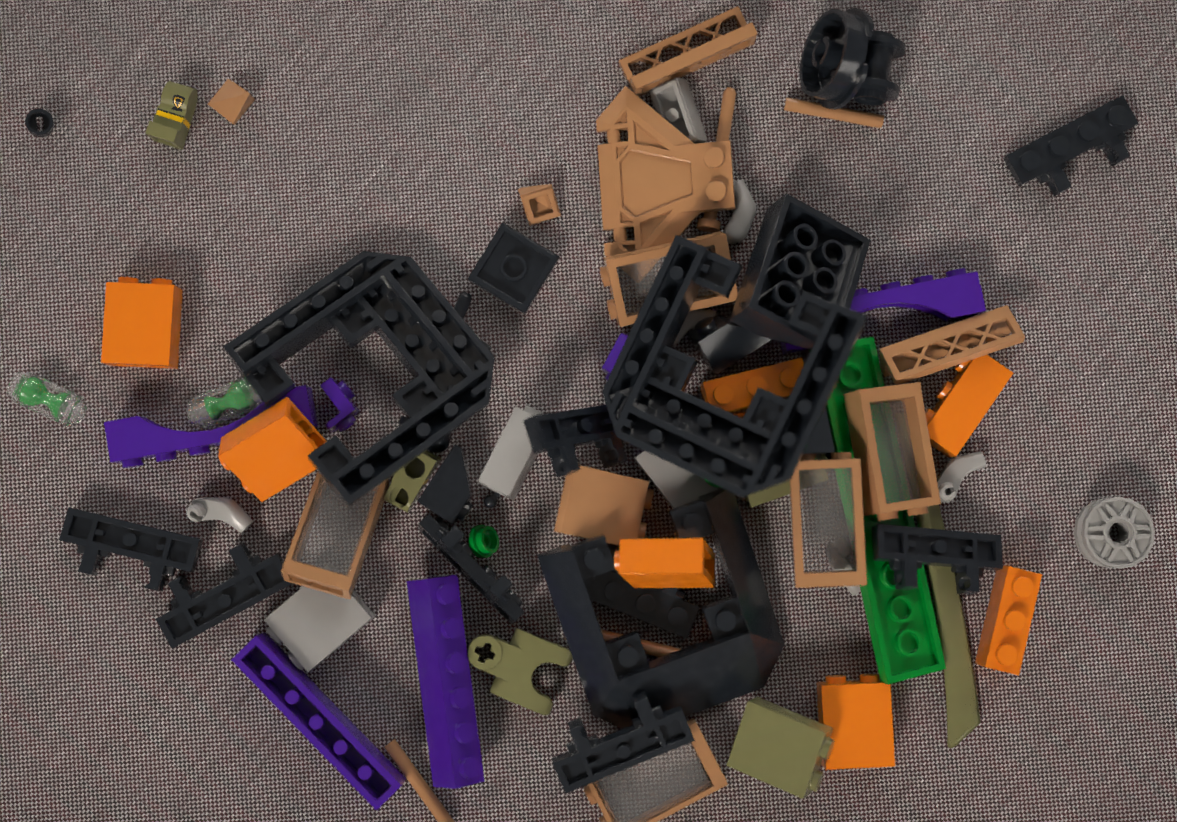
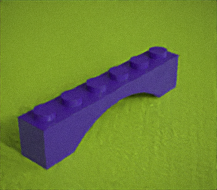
[780,268,986,354]
[104,385,318,468]

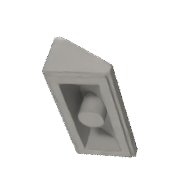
[649,77,707,144]

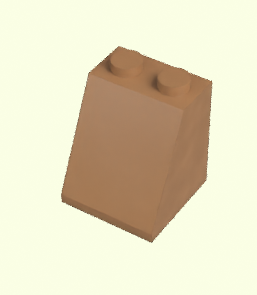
[554,466,654,545]

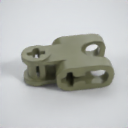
[468,627,573,715]

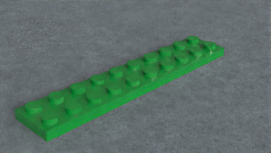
[809,337,946,684]

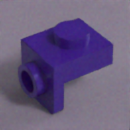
[320,377,360,432]

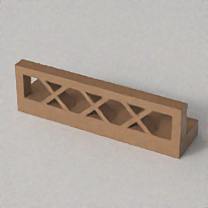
[619,6,758,97]
[880,305,1025,385]

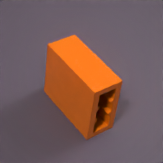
[101,277,183,369]
[218,397,327,502]
[614,538,716,588]
[816,674,895,770]

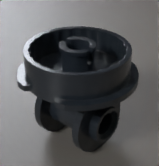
[799,8,906,110]

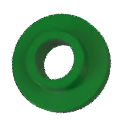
[468,524,499,559]

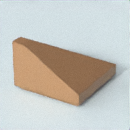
[208,79,255,125]
[518,184,561,226]

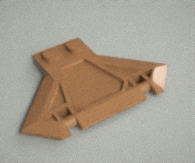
[596,86,736,284]

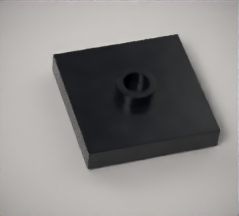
[468,222,560,315]

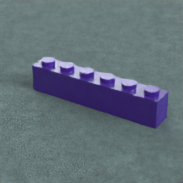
[406,574,484,789]
[231,632,406,811]

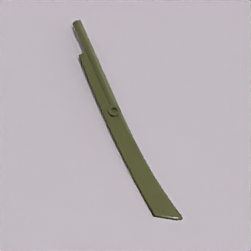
[893,412,981,748]

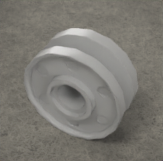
[1074,497,1155,569]

